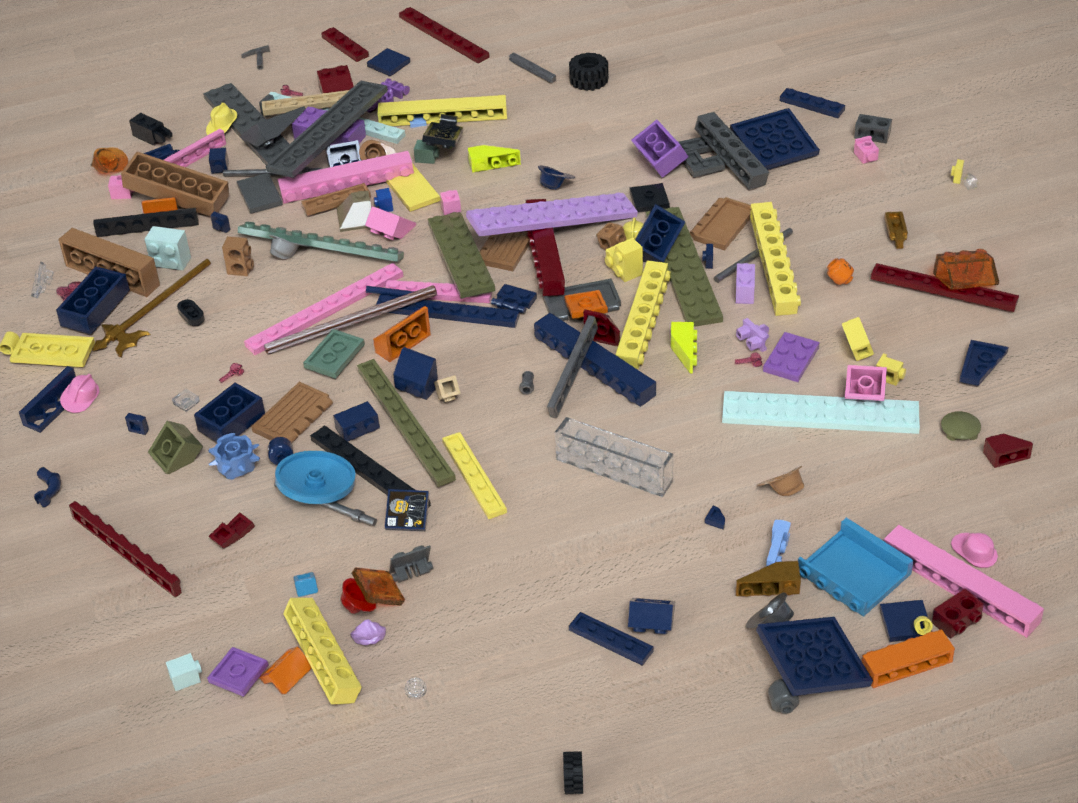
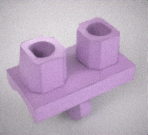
[736,318,769,352]

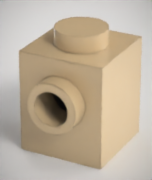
[434,375,461,402]

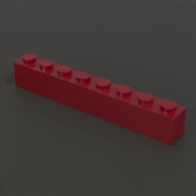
[525,199,565,296]

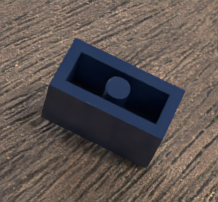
[333,401,380,441]

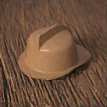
[359,140,396,160]
[757,466,804,496]

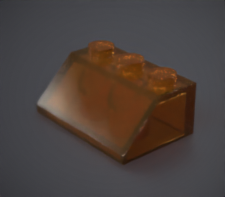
[933,249,999,289]

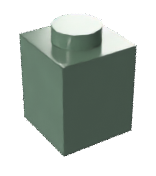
[414,139,440,164]

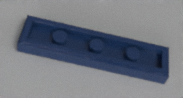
[569,612,654,666]

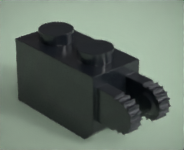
[129,113,173,145]

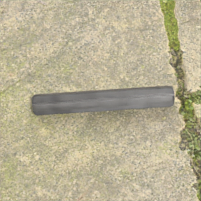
[509,52,556,83]

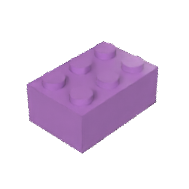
[631,120,688,178]

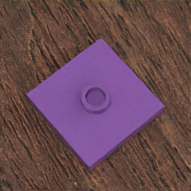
[207,647,269,697]

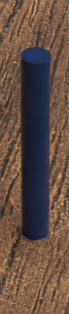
[366,286,414,297]

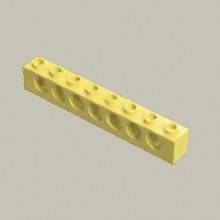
[750,202,801,316]
[616,261,671,369]

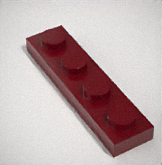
[321,27,369,62]

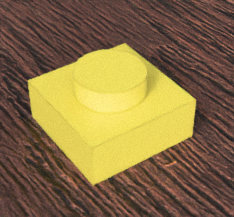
[951,159,964,184]

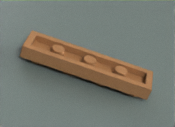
[301,183,371,216]

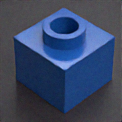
[373,188,393,212]

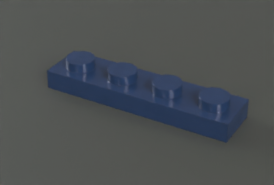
[780,88,845,119]

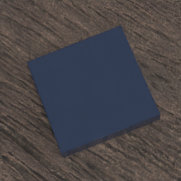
[367,48,411,76]
[879,600,932,642]

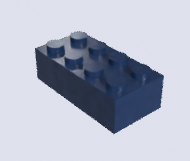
[56,266,130,334]

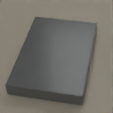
[237,173,283,214]

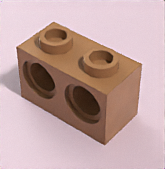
[222,236,254,276]

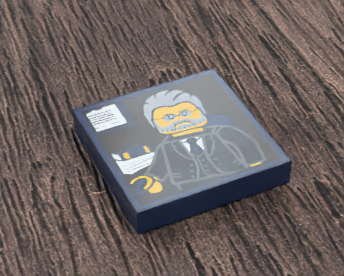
[385,489,429,532]

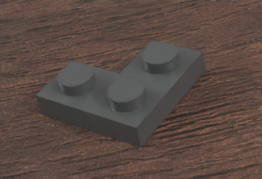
[683,150,725,177]

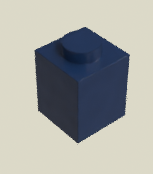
[209,147,229,174]

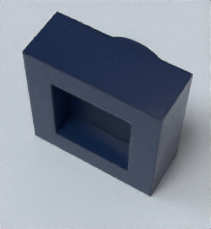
[210,211,231,233]
[702,244,713,269]
[125,413,149,435]

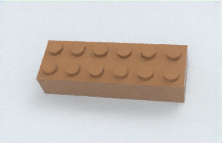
[121,152,229,217]
[58,228,160,297]

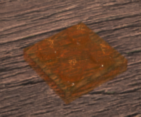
[351,567,405,606]

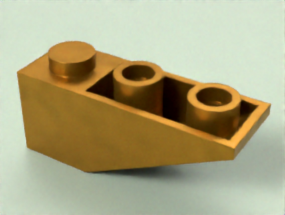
[736,561,801,597]

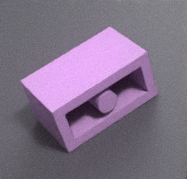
[736,263,755,304]

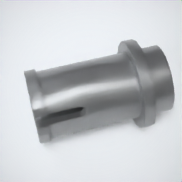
[519,371,534,395]

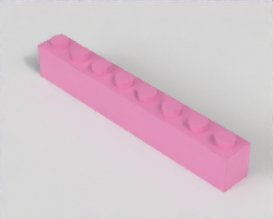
[278,151,414,203]
[884,525,1044,638]

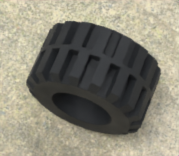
[569,52,609,91]

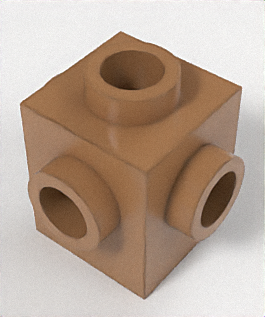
[596,222,626,249]

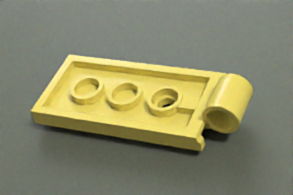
[0,331,95,367]

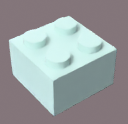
[145,226,191,270]

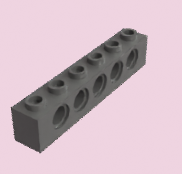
[695,112,769,190]

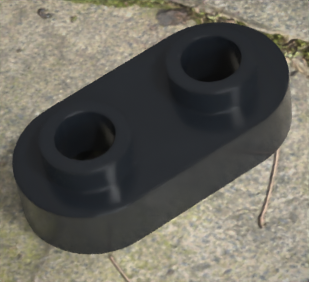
[177,299,205,326]

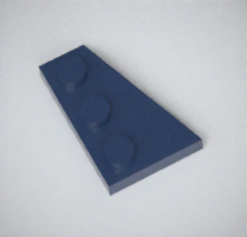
[960,340,1009,386]

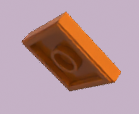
[564,290,608,319]

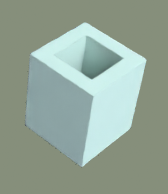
[166,653,202,691]

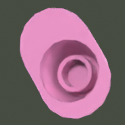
[60,374,99,413]
[951,533,998,568]

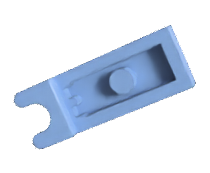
[766,520,791,566]

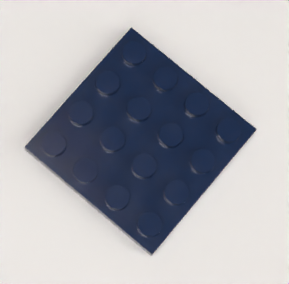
[730,108,820,170]
[756,616,873,696]

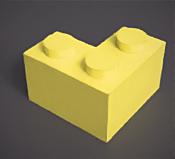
[605,238,643,282]

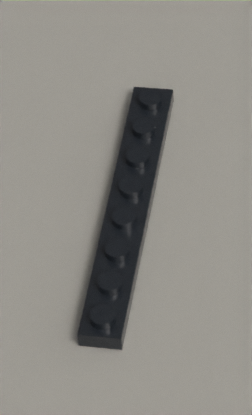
[310,425,431,508]

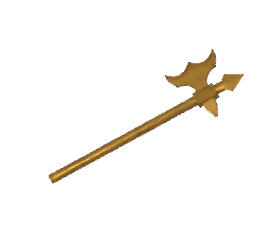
[92,259,211,358]

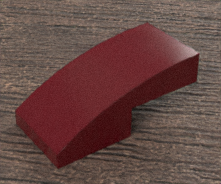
[208,512,255,548]

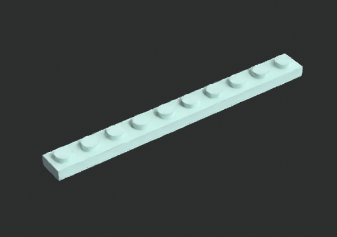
[269,92,406,144]

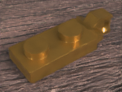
[885,211,908,249]

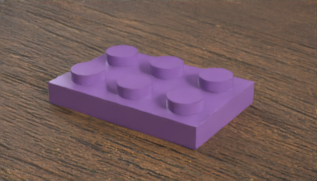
[763,332,820,382]

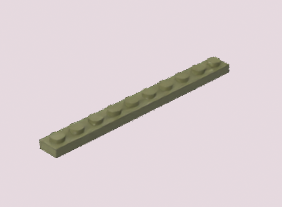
[357,359,456,487]

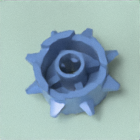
[208,433,260,480]

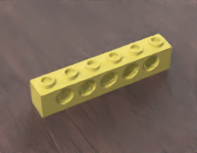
[283,598,362,704]

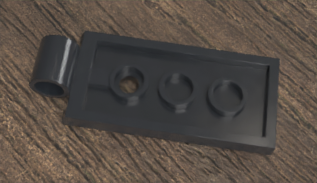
[422,114,463,149]

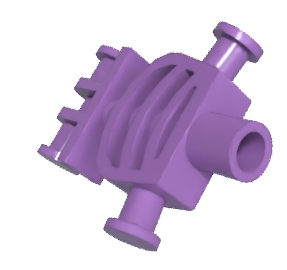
[367,78,410,113]

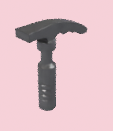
[241,45,270,70]

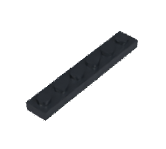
[93,208,199,237]

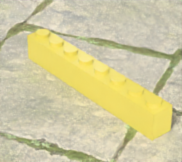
[378,95,507,126]

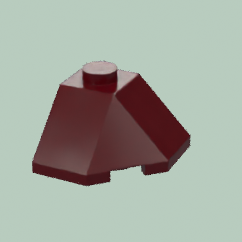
[583,309,620,347]

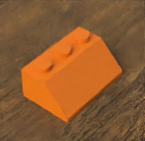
[373,306,431,362]

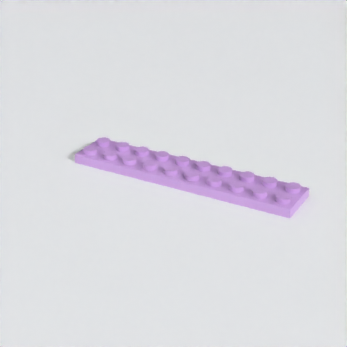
[466,193,638,236]

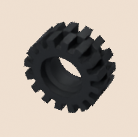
[563,751,583,794]

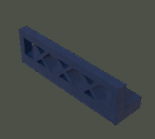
[19,366,76,433]

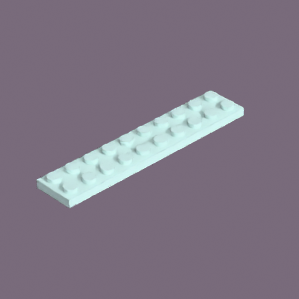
[722,391,920,434]

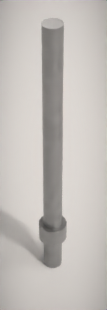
[223,166,322,177]
[714,228,793,283]
[274,483,377,526]

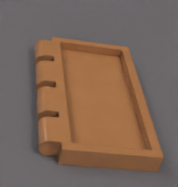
[689,197,751,251]
[479,231,529,272]
[251,381,333,443]

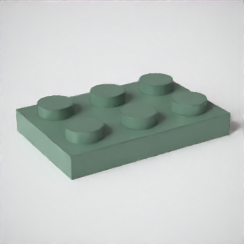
[303,329,365,379]

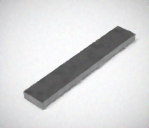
[547,316,598,418]

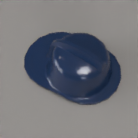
[538,165,575,190]

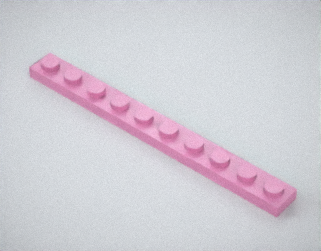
[244,263,403,355]

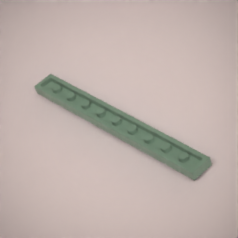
[238,222,404,262]

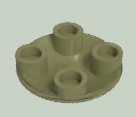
[941,411,981,441]

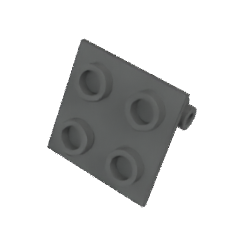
[389,545,433,583]

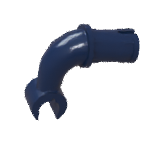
[34,467,61,508]

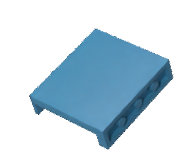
[798,517,913,617]

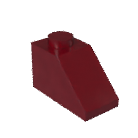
[983,433,1033,468]

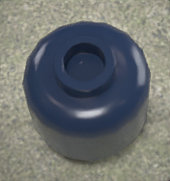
[268,437,293,465]

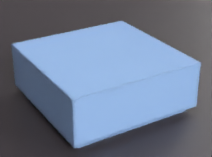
[410,114,426,128]

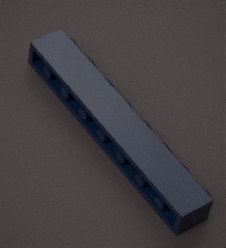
[534,313,656,407]

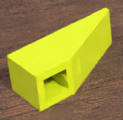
[468,145,521,173]
[671,322,697,374]

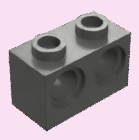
[854,114,892,144]

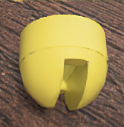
[914,616,933,635]

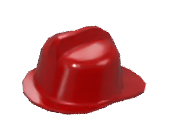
[341,578,376,614]

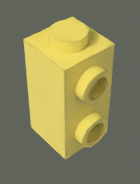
[842,317,874,361]

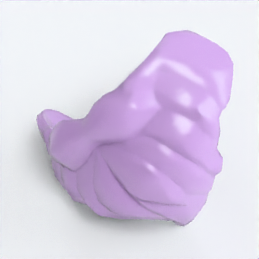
[350,619,386,646]

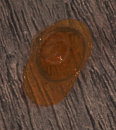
[91,147,128,174]

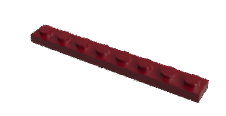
[399,7,490,64]
[871,263,1019,312]
[69,501,182,598]

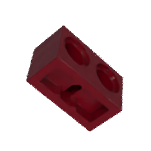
[932,589,984,639]

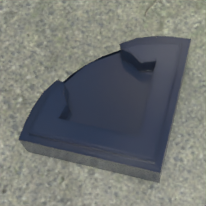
[705,505,725,530]

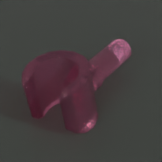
[280,85,303,96]
[735,352,763,367]
[219,363,244,383]

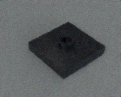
[629,183,670,212]

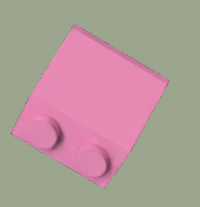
[365,206,416,240]
[845,365,887,401]

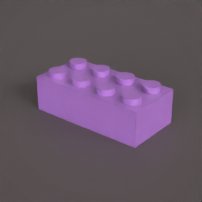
[292,106,366,145]

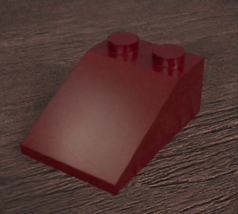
[317,65,354,108]

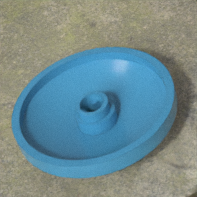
[275,451,356,504]

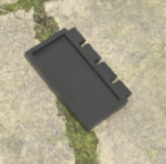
[542,278,621,321]

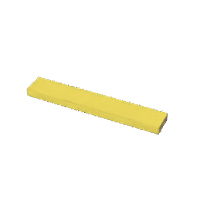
[442,432,507,520]

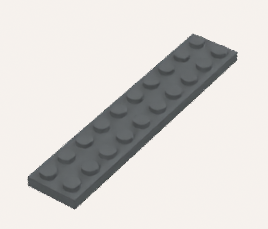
[266,80,388,178]
[203,83,289,165]

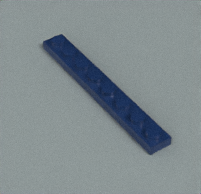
[376,294,520,328]

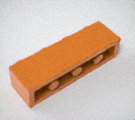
[862,629,955,688]

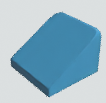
[293,572,318,597]

